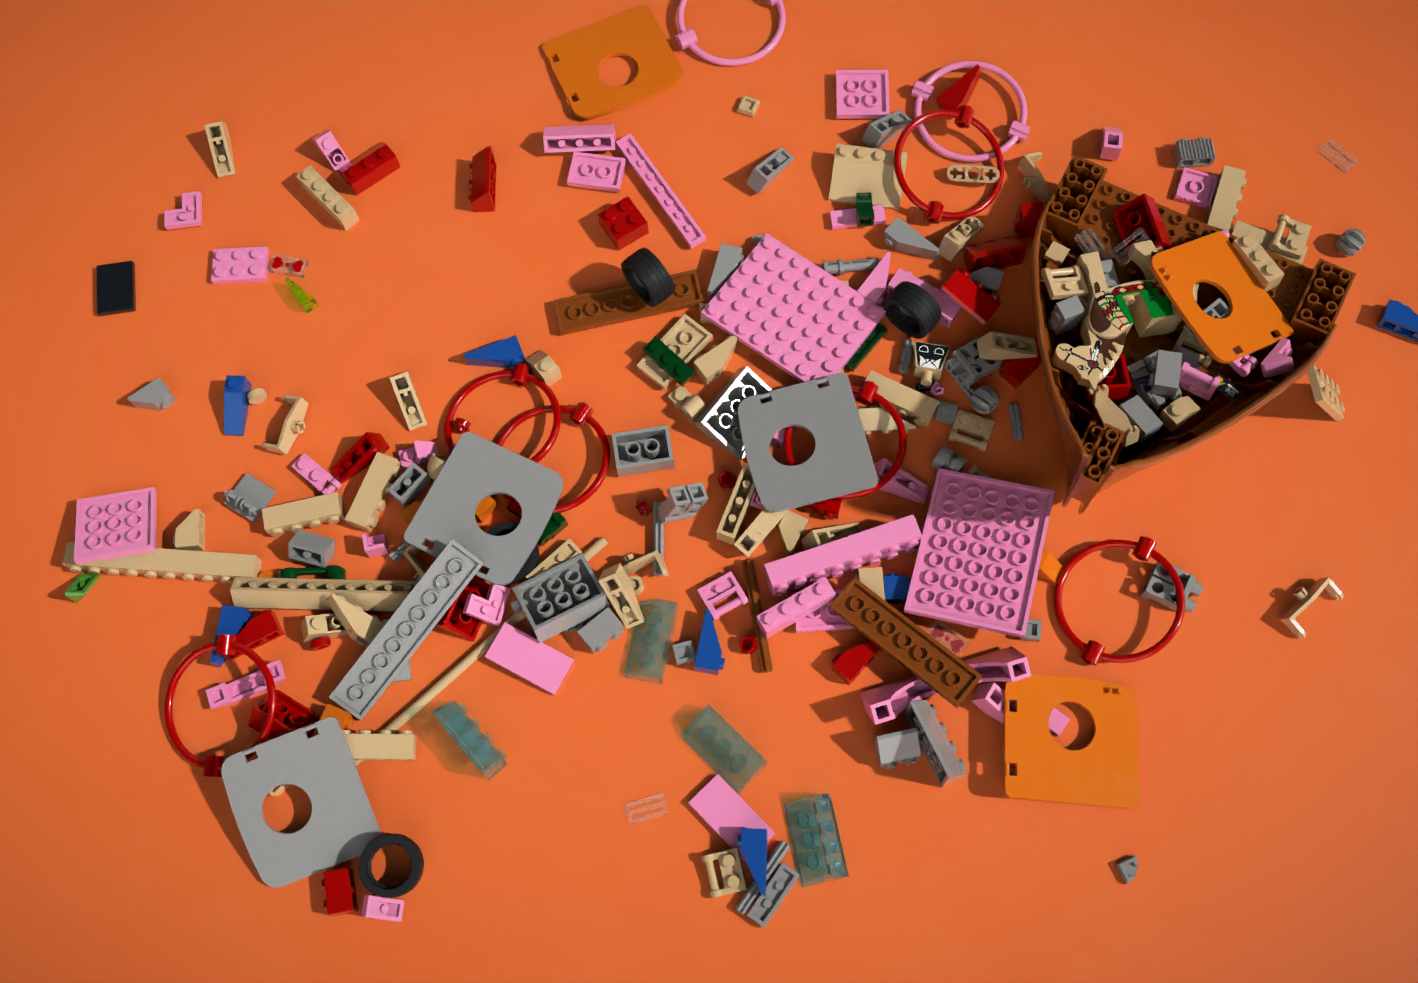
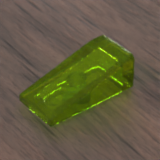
[285,277,319,313]

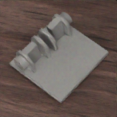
[224,473,277,522]

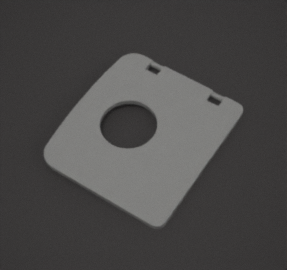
[738,373,878,512]
[404,432,563,586]
[221,717,382,888]

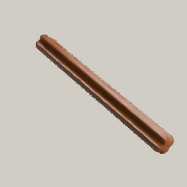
[742,559,773,673]

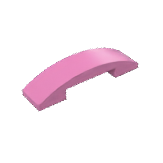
[205,660,286,709]

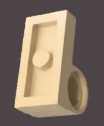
[668,385,706,424]

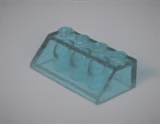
[624,599,679,684]
[432,700,508,780]
[681,704,767,794]
[784,794,849,887]

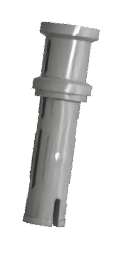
[822,257,878,275]

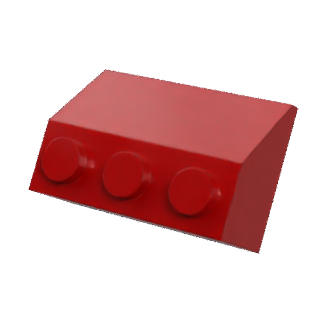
[337,142,400,195]
[468,146,497,212]
[1112,193,1172,260]
[963,236,1028,273]
[941,267,1001,325]
[435,576,490,642]
[248,690,321,740]

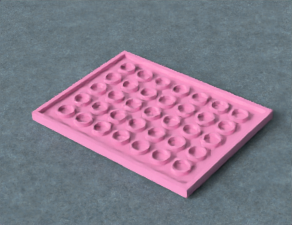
[701,234,886,388]
[904,468,1055,638]

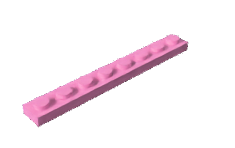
[616,133,706,249]

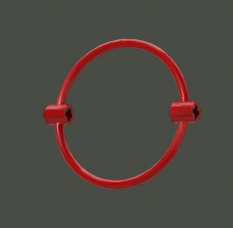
[894,105,1004,224]
[444,363,561,463]
[783,381,907,504]
[496,402,610,517]
[1054,536,1185,666]
[164,634,277,777]

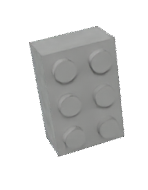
[612,425,675,477]

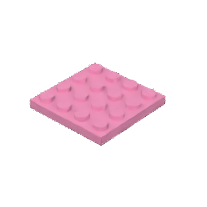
[74,487,157,564]

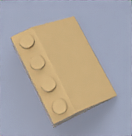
[828,144,908,210]

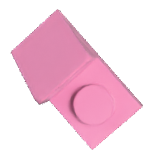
[1260,338,1295,378]
[398,440,439,470]
[361,895,405,922]

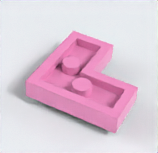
[164,191,202,230]
[462,583,511,626]

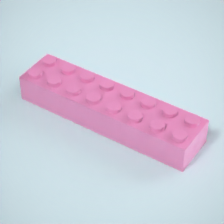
[764,514,922,597]

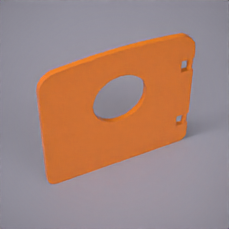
[542,5,683,120]
[1149,231,1293,364]
[1003,674,1140,809]

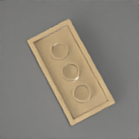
[636,314,713,390]
[1307,365,1345,421]

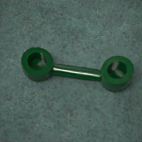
[278,565,346,580]

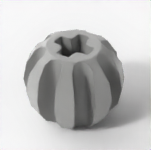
[1336,228,1366,256]
[971,386,999,414]

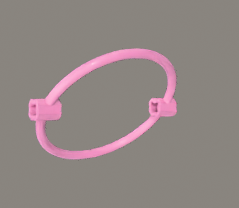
[676,0,786,66]
[911,61,1031,162]

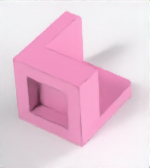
[362,533,389,558]

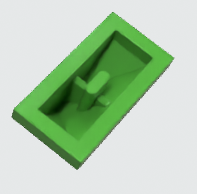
[65,574,100,603]

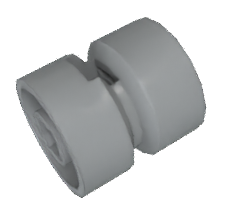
[931,445,967,472]

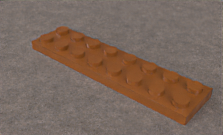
[554,269,704,335]
[829,577,982,708]

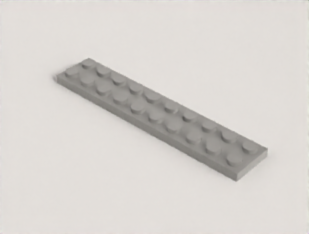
[329,538,484,720]

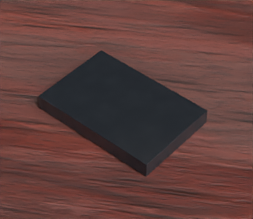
[97,261,136,316]

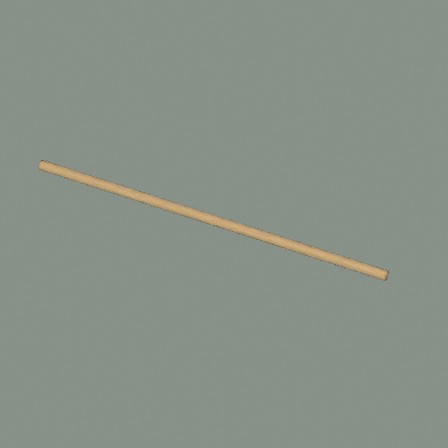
[354,537,608,767]

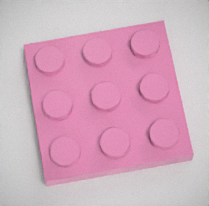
[836,70,890,119]

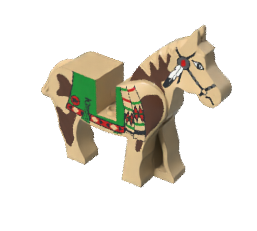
[1051,240,1200,395]

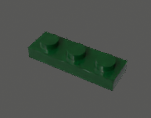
[845,323,888,372]
[643,336,696,387]

